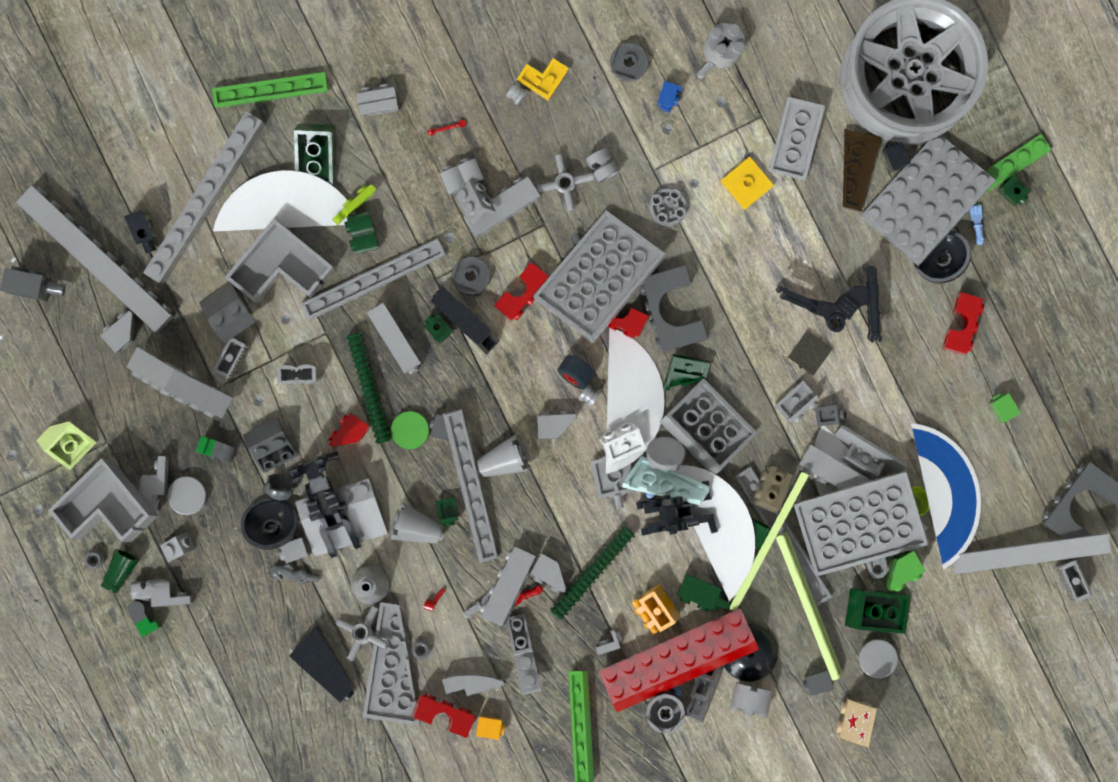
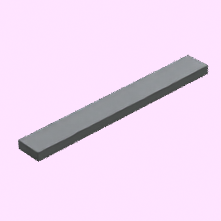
[300,238,447,321]
[443,409,498,563]
[734,466,832,606]
[953,533,1111,574]

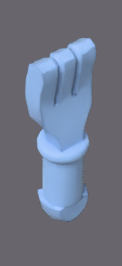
[969,204,984,245]

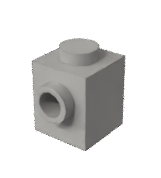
[278,537,310,563]

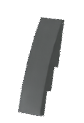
[685,665,724,723]

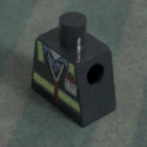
[124,208,157,254]

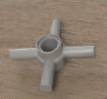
[537,154,594,212]
[336,606,389,661]

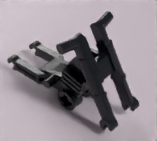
[775,264,882,343]
[288,452,361,559]
[636,480,718,536]

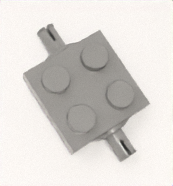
[591,449,636,509]

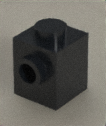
[882,141,911,173]

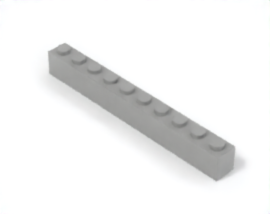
[143,111,265,285]
[16,185,174,334]

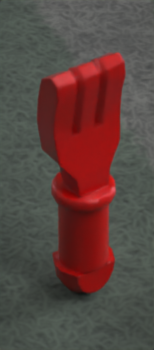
[515,586,543,606]

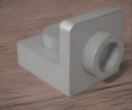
[596,629,623,655]

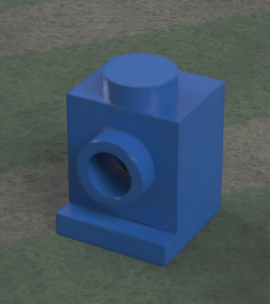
[657,81,683,113]

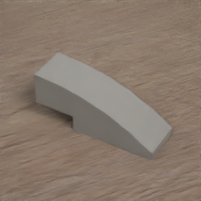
[442,674,505,696]

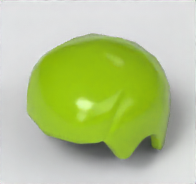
[911,486,930,516]

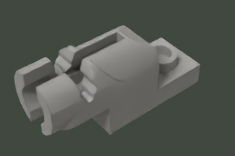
[139,456,169,514]
[131,578,193,607]

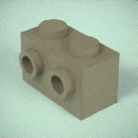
[753,466,793,513]

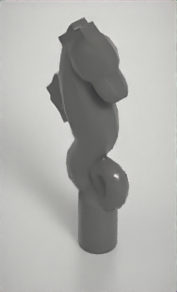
[270,563,319,584]

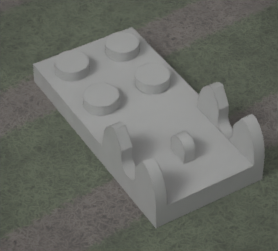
[768,97,825,181]

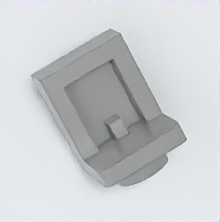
[160,532,195,563]

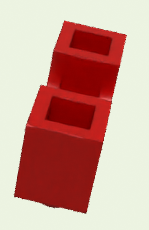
[494,262,549,322]
[942,292,985,355]
[607,308,648,339]
[411,693,476,738]

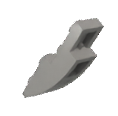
[507,614,542,695]

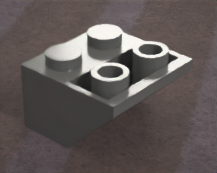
[243,417,298,473]

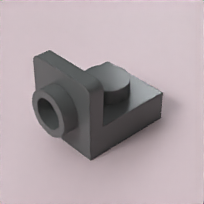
[815,405,847,427]

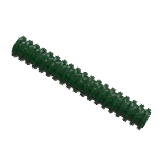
[346,332,392,444]
[550,525,635,620]

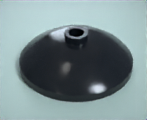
[914,231,971,284]
[240,497,299,550]
[724,623,778,682]

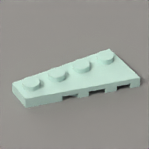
[623,456,710,505]

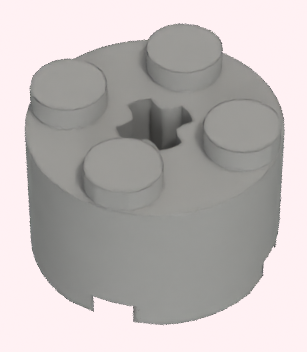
[703,23,746,68]
[729,682,773,718]
[645,692,685,733]

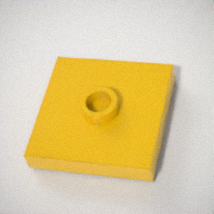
[720,157,774,211]

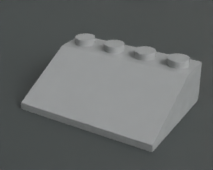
[660,378,757,475]
[295,479,388,557]

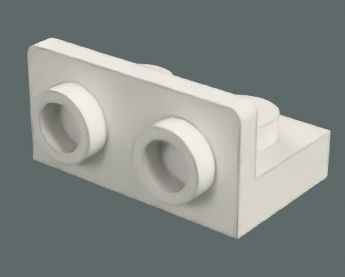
[599,423,646,464]

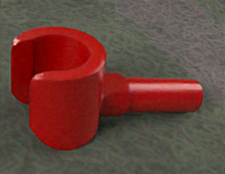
[423,588,445,611]

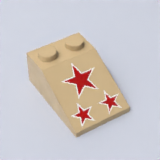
[836,698,877,748]

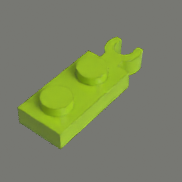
[332,184,377,226]

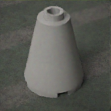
[476,434,531,477]
[389,502,445,543]
[351,566,389,604]

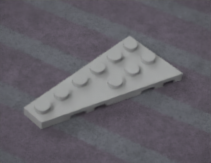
[363,602,420,726]

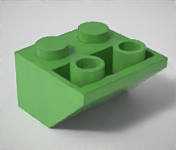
[885,550,926,592]

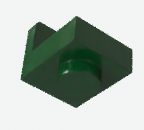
[436,497,459,527]

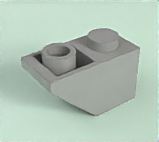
[100,311,136,354]
[537,411,576,439]
[530,553,566,594]

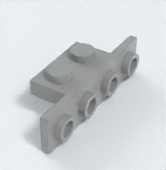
[834,425,907,480]

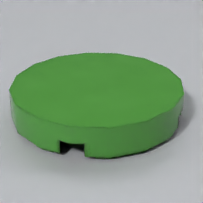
[391,411,429,449]

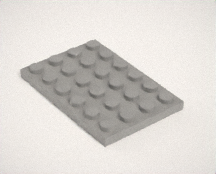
[860,135,996,266]
[533,210,666,343]
[794,471,928,577]

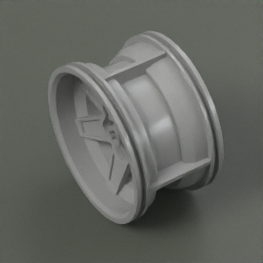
[840,0,988,145]

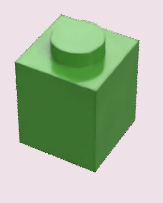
[989,392,1021,423]

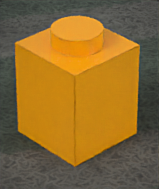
[476,715,505,740]

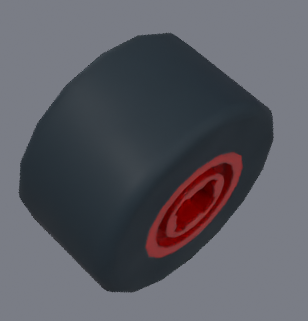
[557,355,595,389]

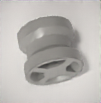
[506,82,530,106]
[578,384,601,407]

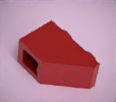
[328,413,371,447]

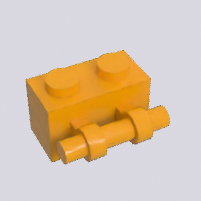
[631,584,681,634]

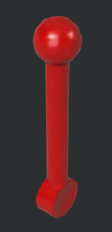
[427,120,466,136]

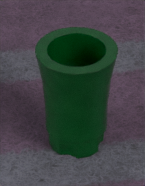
[101,549,139,593]

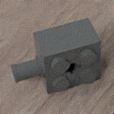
[0,266,66,302]

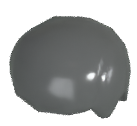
[265,474,295,501]

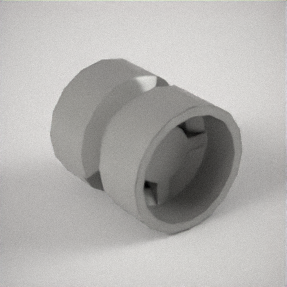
[585,148,620,183]

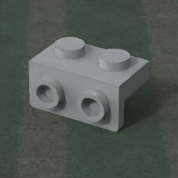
[456,181,496,225]
[774,381,820,423]

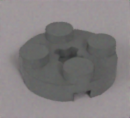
[610,43,648,82]
[452,257,490,295]

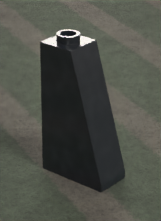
[431,287,500,355]
[289,626,355,703]

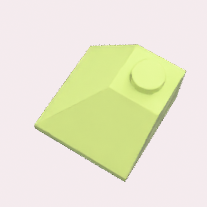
[36,421,97,470]

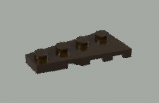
[843,129,882,212]

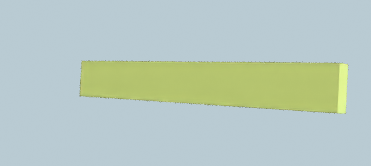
[730,472,809,611]
[776,531,843,681]

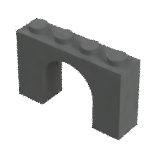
[640,265,708,353]
[1040,462,1118,539]

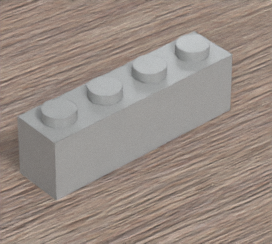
[463,177,540,239]
[798,444,871,491]
[480,547,537,628]

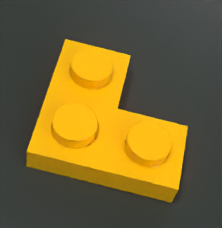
[516,58,569,101]

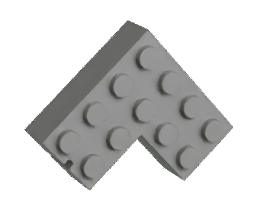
[224,218,335,304]
[126,347,233,418]
[48,458,158,542]

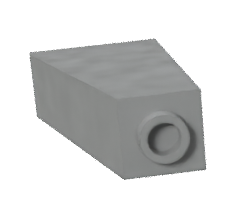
[367,303,422,375]

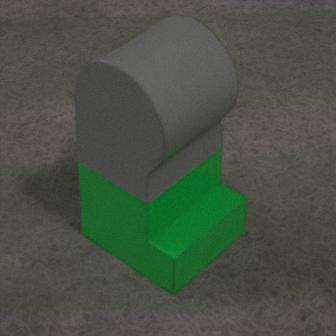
[196,436,236,462]
[128,600,162,637]

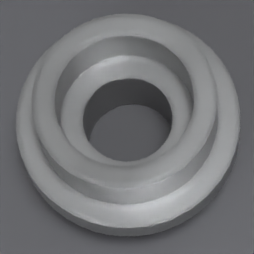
[84,550,104,569]
[412,640,431,660]

